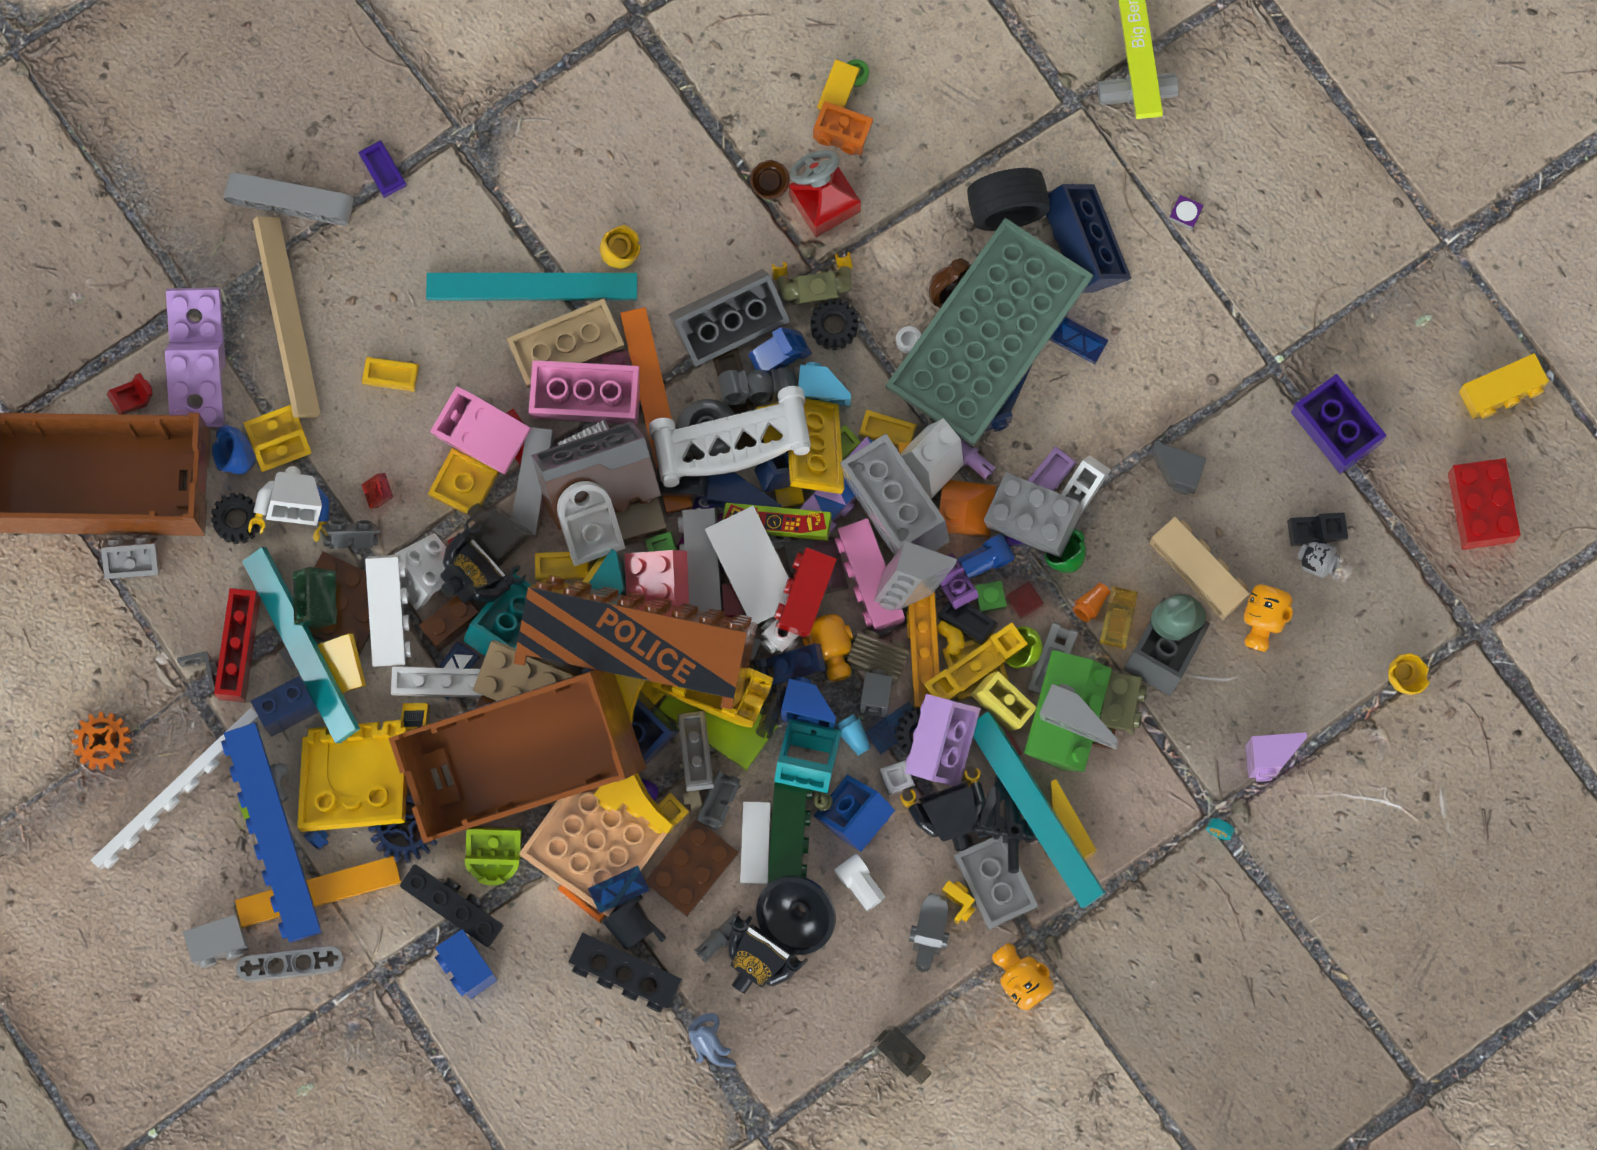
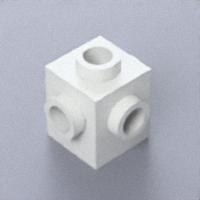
[760,617,799,655]

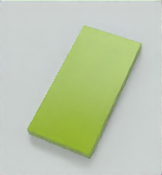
[658,695,778,771]

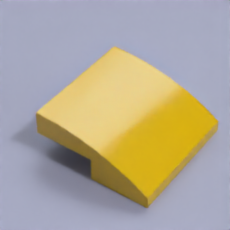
[243,404,312,472]

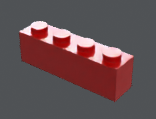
[214,588,261,703]

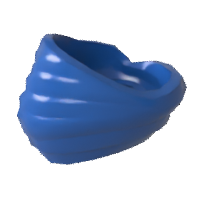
[212,425,256,475]

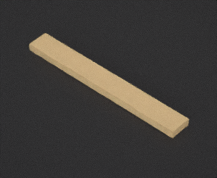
[253,216,321,418]

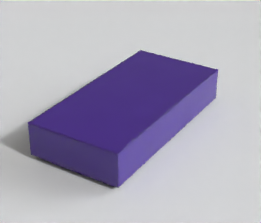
[358,140,407,198]

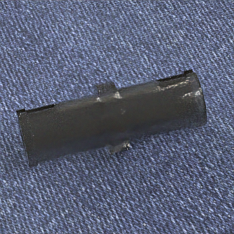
[756,684,787,739]

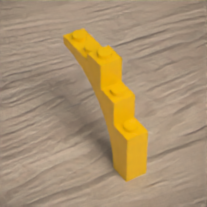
[594,674,677,834]

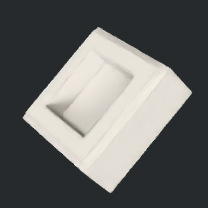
[880,760,915,796]

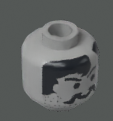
[1298,539,1340,578]

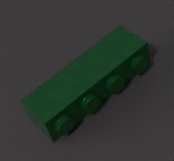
[768,782,812,884]

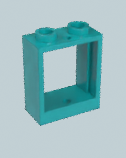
[774,719,842,793]

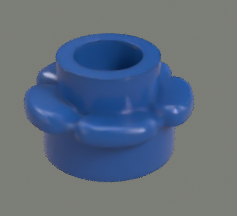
[304,830,329,850]

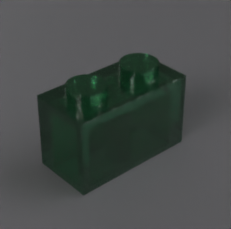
[293,567,337,628]

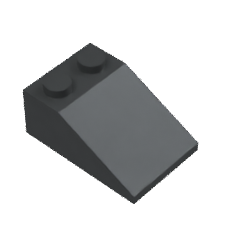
[1123,597,1210,696]

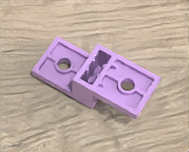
[165,287,226,427]

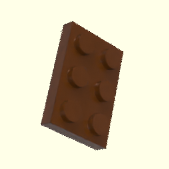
[645,819,739,917]

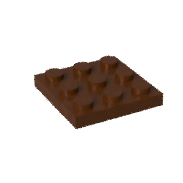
[296,551,370,656]

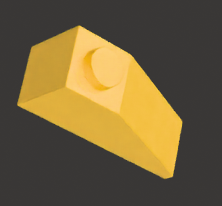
[1049,779,1096,859]

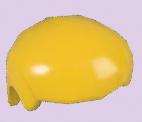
[1388,653,1430,695]

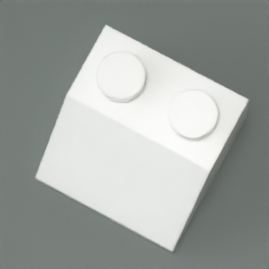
[900,418,964,499]

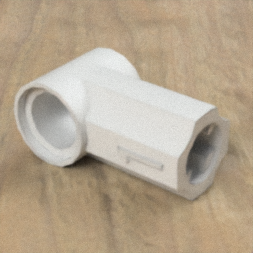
[834,854,886,912]

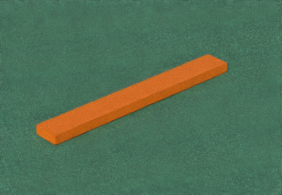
[620,307,693,514]

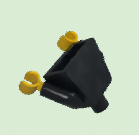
[900,768,986,851]

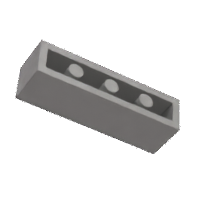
[678,508,723,612]

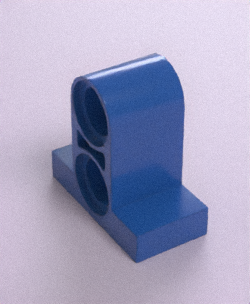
[748,327,812,374]

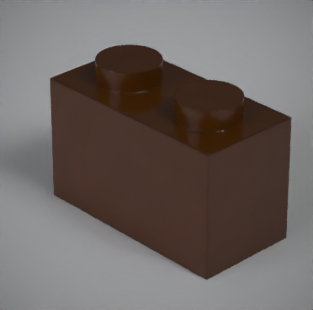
[419,596,479,652]

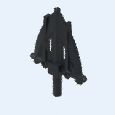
[973,774,1041,873]

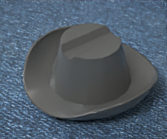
[676,399,735,458]

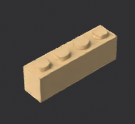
[1149,517,1249,621]

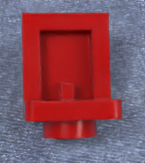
[107,373,153,415]

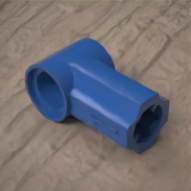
[958,534,1015,580]

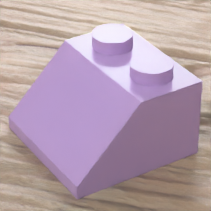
[1245,732,1307,782]

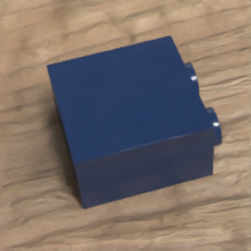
[251,676,319,737]

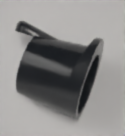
[602,895,666,950]

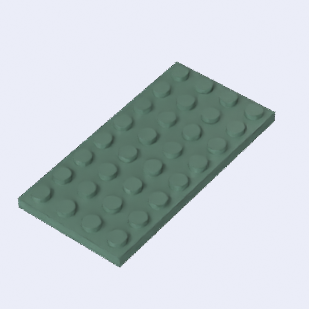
[886,218,1093,446]

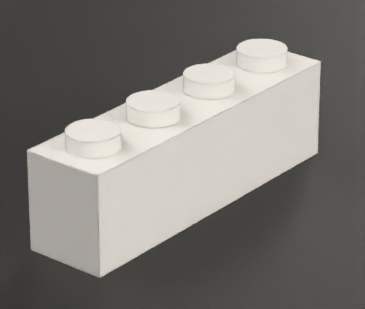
[365,554,412,667]

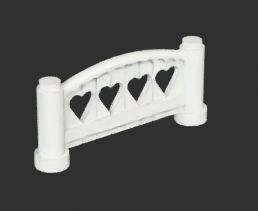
[648,386,811,487]

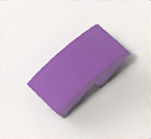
[940,553,979,609]

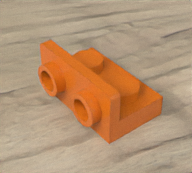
[813,101,873,155]

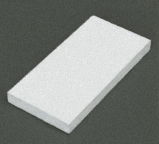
[704,506,788,624]

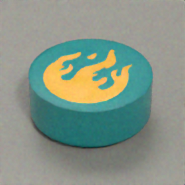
[1206,818,1235,840]

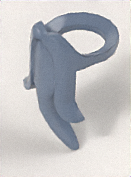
[688,1013,736,1067]

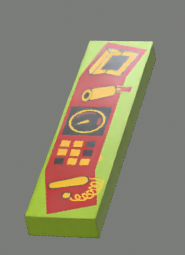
[723,503,832,541]

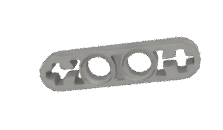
[236,946,344,982]

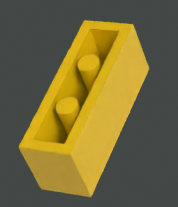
[1459,353,1549,419]

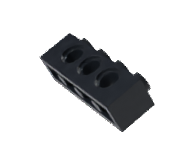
[568,932,683,1013]

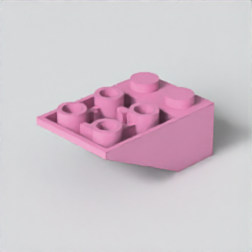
[430,386,531,475]

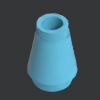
[836,714,871,756]

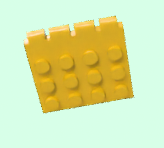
[297,719,409,832]

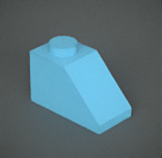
[798,362,851,407]

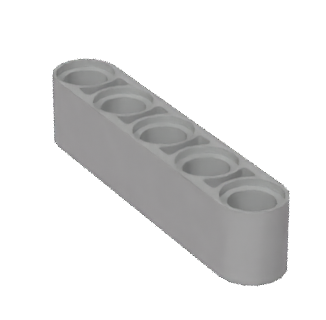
[223,173,354,226]

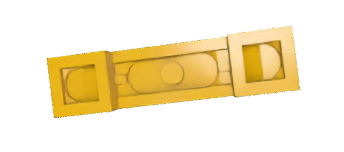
[924,622,1028,700]

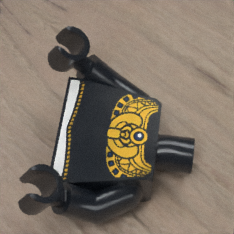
[440,517,526,603]
[729,911,808,994]

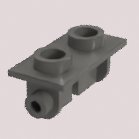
[322,520,381,549]
[696,770,741,831]

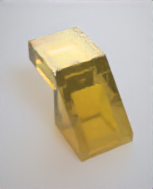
[1099,586,1138,649]

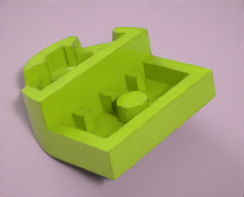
[465,826,522,886]

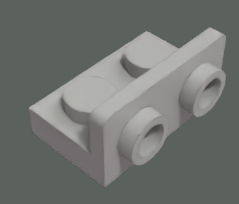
[101,534,160,579]

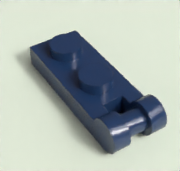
[753,643,826,687]

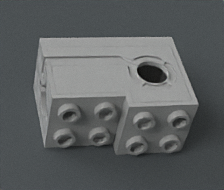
[840,434,949,556]

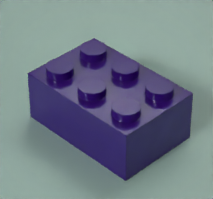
[1291,374,1387,474]

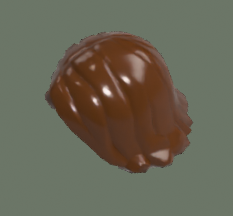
[929,257,971,308]

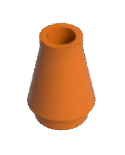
[1073,583,1110,622]

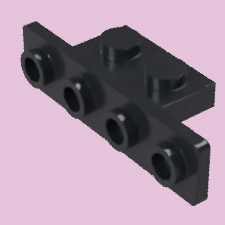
[400,864,504,947]

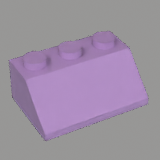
[905,694,981,786]

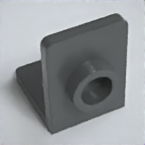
[177,651,218,691]

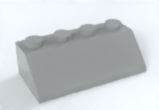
[874,541,957,610]

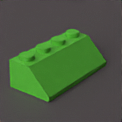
[1024,651,1112,772]

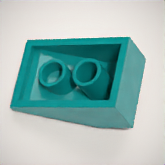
[463,573,532,656]

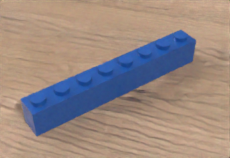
[221,723,323,943]

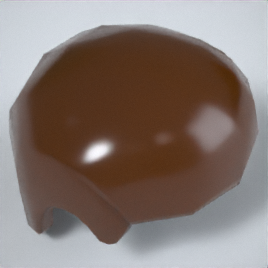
[750,160,790,200]

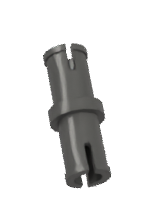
[694,913,736,963]

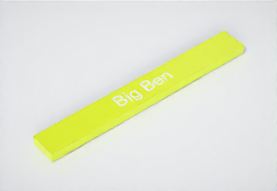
[1118,0,1163,119]

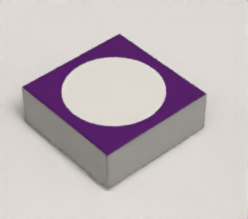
[1169,195,1204,230]

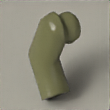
[813,790,833,811]

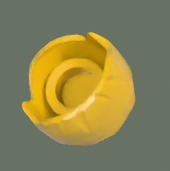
[599,225,641,269]

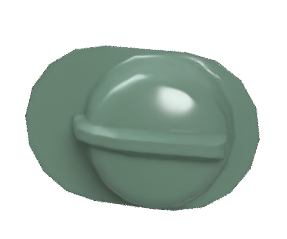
[1151,594,1206,640]

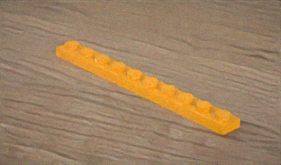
[898,443,940,709]

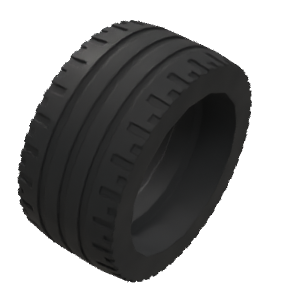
[967,168,1050,231]

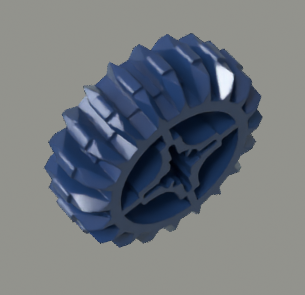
[368,792,438,863]

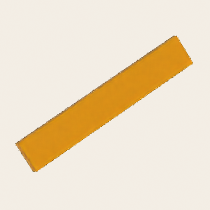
[235,856,401,927]

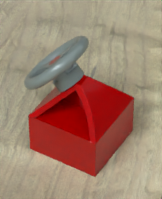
[789,150,861,237]

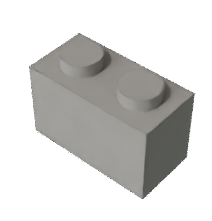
[183,915,249,968]

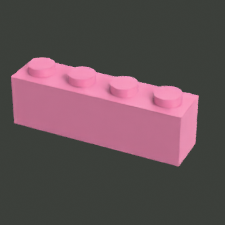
[834,518,905,632]

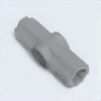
[1097,73,1178,105]

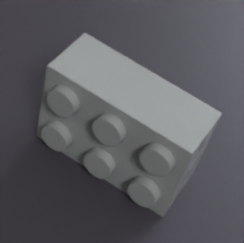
[984,472,1083,558]

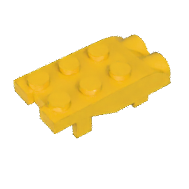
[652,668,773,728]

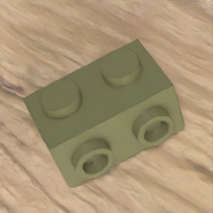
[1100,672,1147,735]

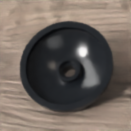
[756,875,836,955]

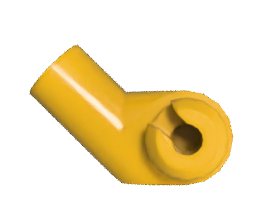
[937,621,965,656]

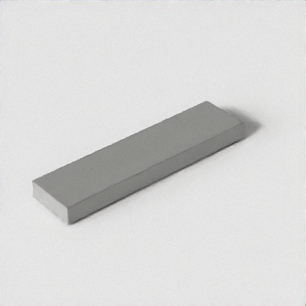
[510,427,555,536]

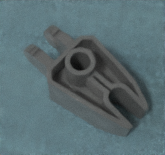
[909,893,949,973]

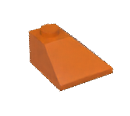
[939,480,996,538]

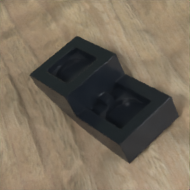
[1287,512,1348,546]

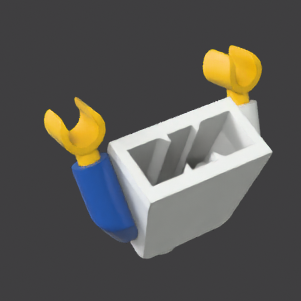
[248,467,329,542]

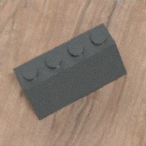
[668,269,790,367]

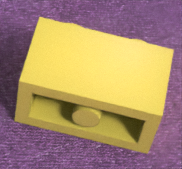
[971,671,1037,732]

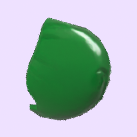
[1044,528,1086,573]

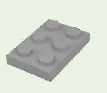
[953,836,1038,931]

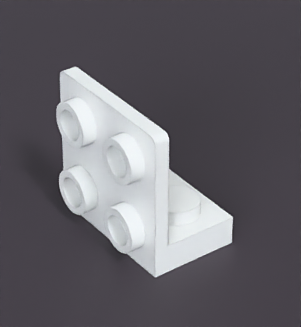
[394,533,446,611]

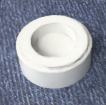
[896,326,922,354]

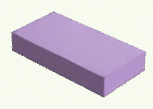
[1028,446,1076,491]

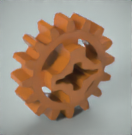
[71,711,133,772]

